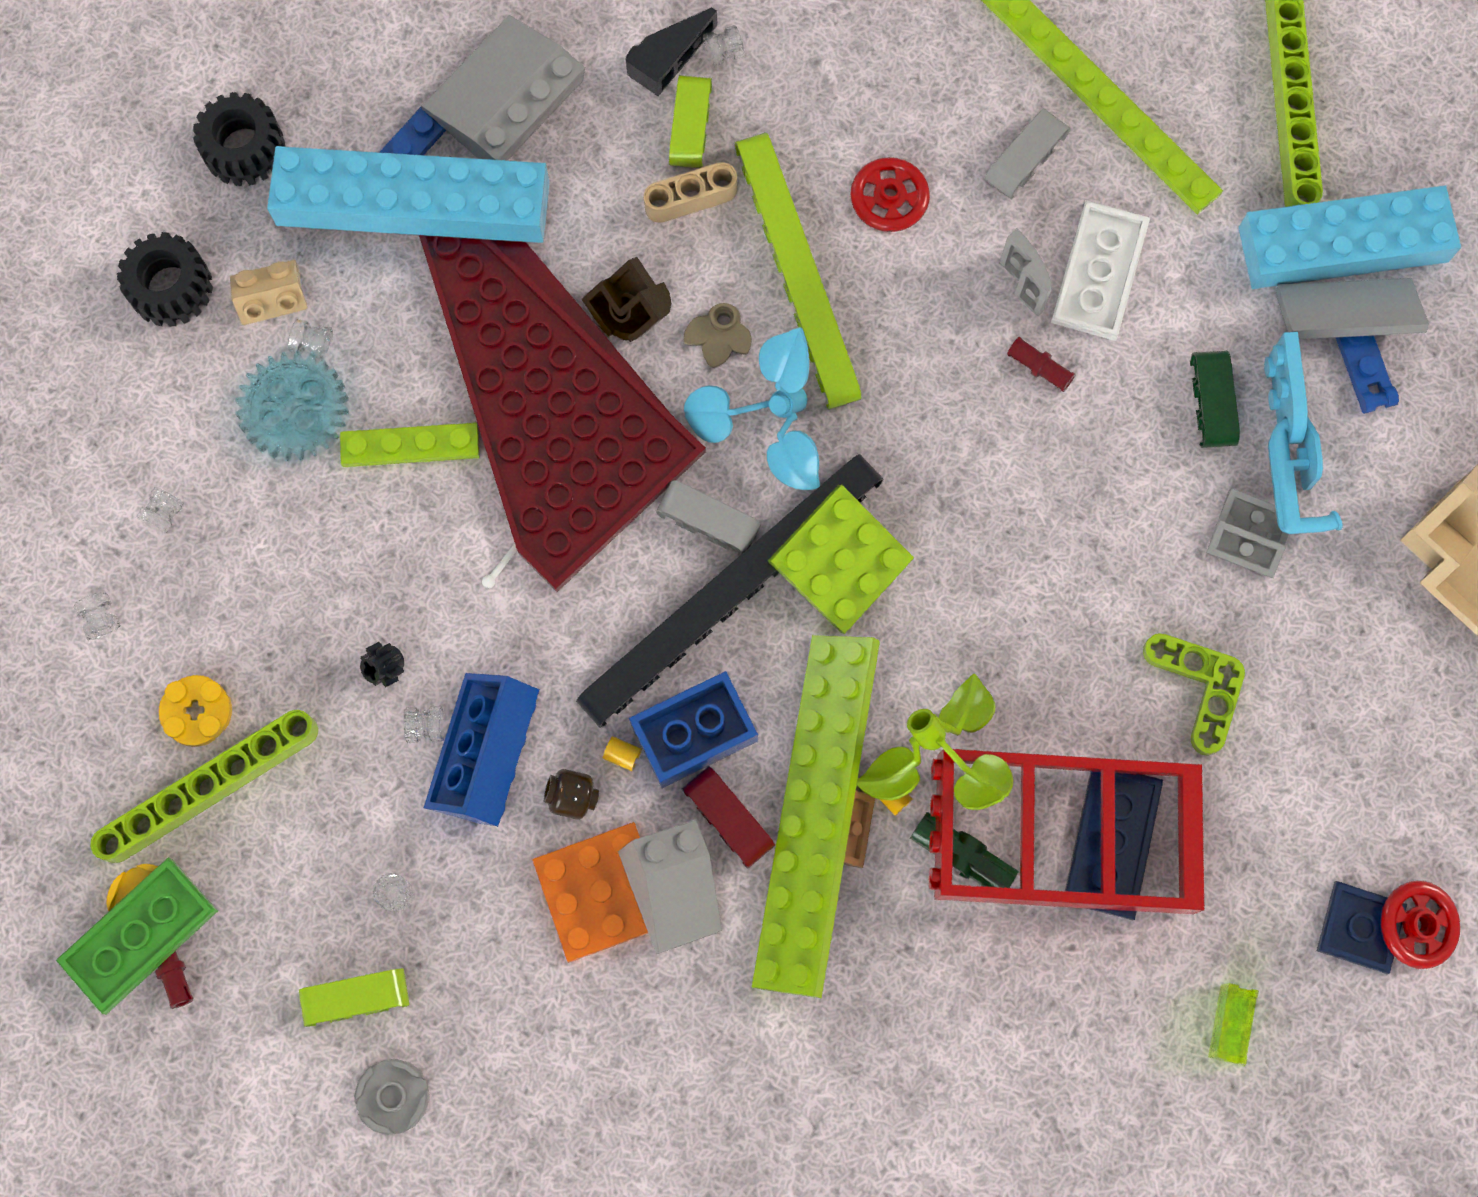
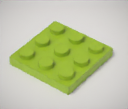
[768,485,914,634]

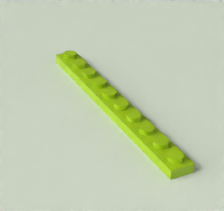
[981,0,1223,215]

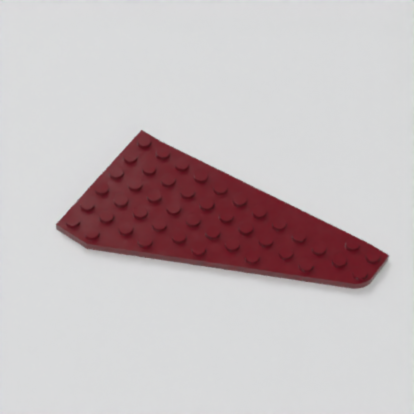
[419,156,706,592]

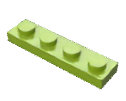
[340,422,480,467]

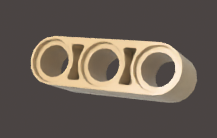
[643,162,737,223]

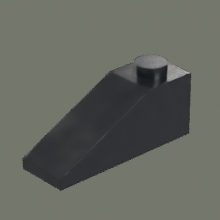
[625,7,717,97]

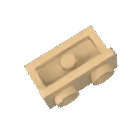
[230,260,307,325]

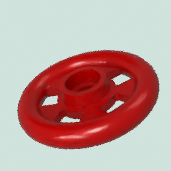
[850,157,930,232]
[1381,881,1460,969]

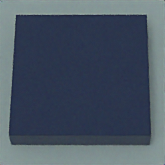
[1316,881,1407,974]

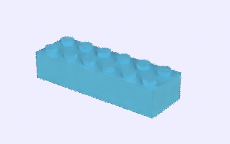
[1238,185,1461,289]

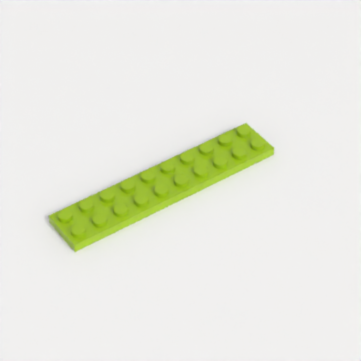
[752,635,880,999]

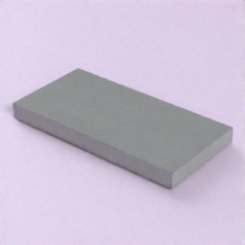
[1276,278,1429,339]

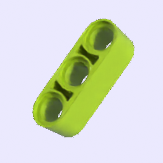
[669,75,712,168]
[299,968,410,1027]

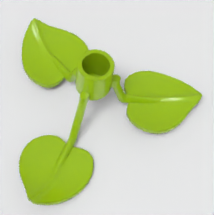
[857,673,1013,810]

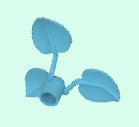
[684,328,820,490]

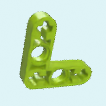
[1143,633,1245,756]

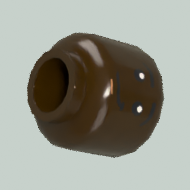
[543,769,599,820]

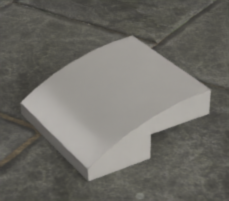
[999,228,1052,316]
[1206,488,1289,578]

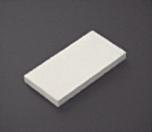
[1051,200,1150,341]

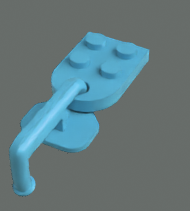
[1264,332,1343,534]

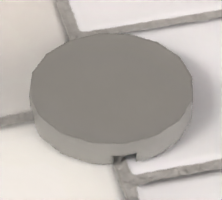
[354,1059,429,1135]

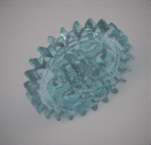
[235,351,349,462]

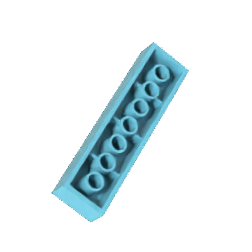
[267,146,550,243]

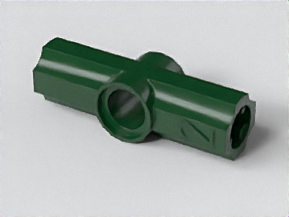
[910,812,1019,888]

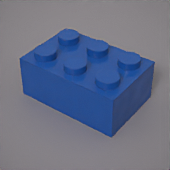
[629,671,758,789]

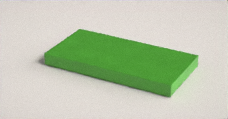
[56,857,218,1015]

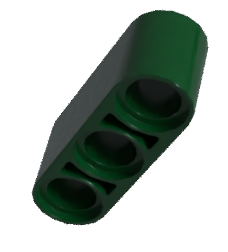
[1190,351,1240,448]

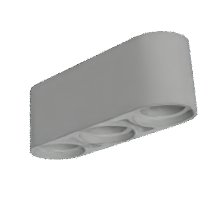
[985,109,1071,199]
[656,481,761,556]

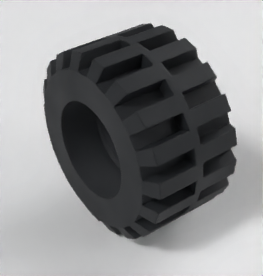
[193,92,285,186]
[117,232,213,327]

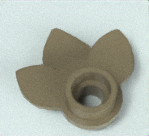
[683,303,752,368]

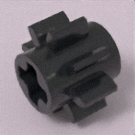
[360,642,404,688]

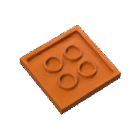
[532,822,648,963]

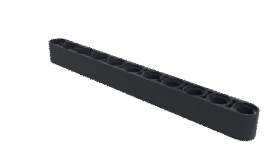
[576,454,884,728]

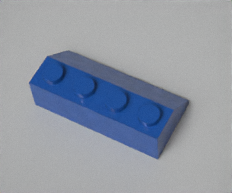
[423,673,539,827]

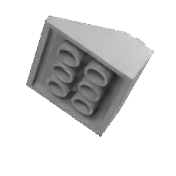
[421,15,585,161]

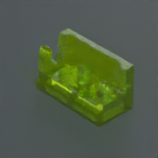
[1208,983,1259,1066]

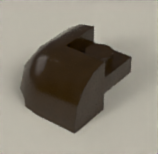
[581,257,672,342]

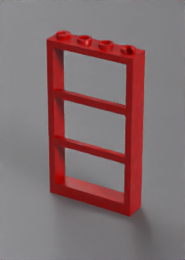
[929,749,1204,914]

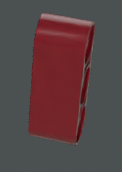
[681,766,776,869]

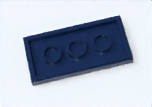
[1065,771,1163,920]

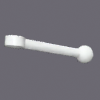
[482,543,517,589]

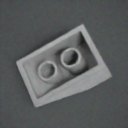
[618,820,722,955]

